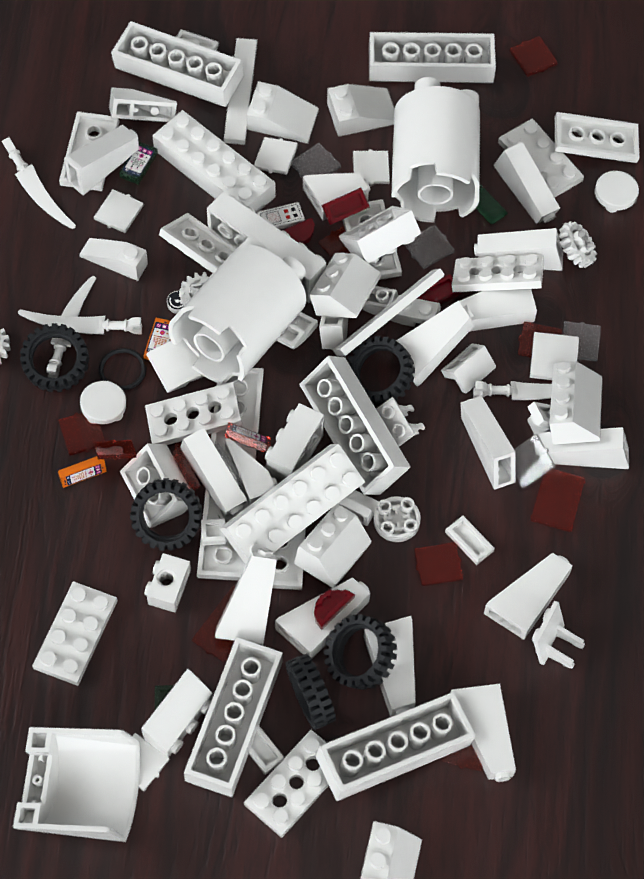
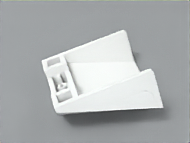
[13,727,140,842]

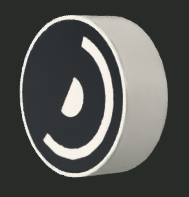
[167,291,185,314]

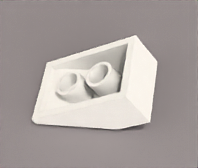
[247,82,319,143]
[327,84,395,137]

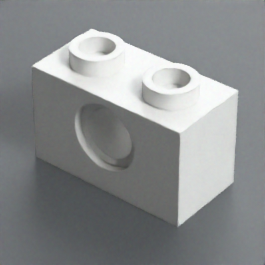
[144,553,191,613]

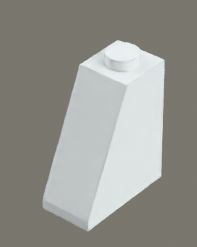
[303,173,370,220]

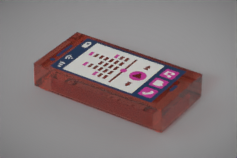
[224,422,271,453]

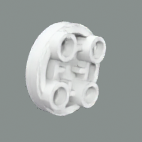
[595,171,639,213]
[80,381,126,424]
[374,496,421,542]

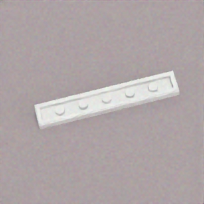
[224,38,257,145]
[333,268,445,357]

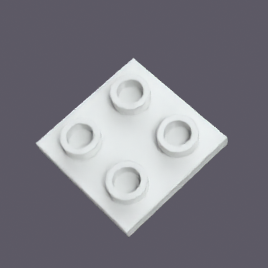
[376,397,425,447]
[532,601,585,668]

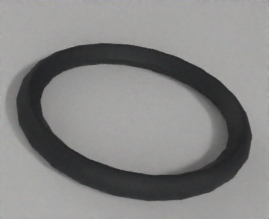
[99,348,146,390]

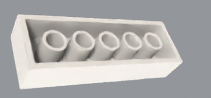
[111,22,244,107]
[369,32,496,83]
[153,110,275,213]
[207,191,326,303]
[299,356,410,495]
[220,444,365,565]
[184,637,283,797]
[316,692,476,801]

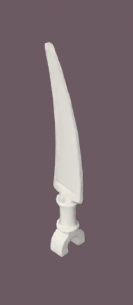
[2,137,76,229]
[47,276,96,378]
[18,310,142,334]
[473,381,552,400]

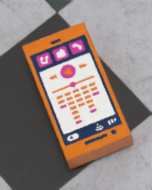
[144,318,171,360]
[58,455,107,488]

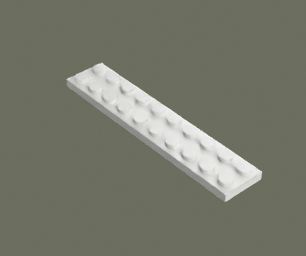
[197,368,264,581]

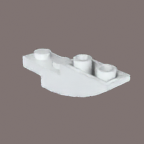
[362,286,441,327]

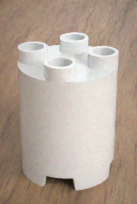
[391,77,480,223]
[168,237,306,384]

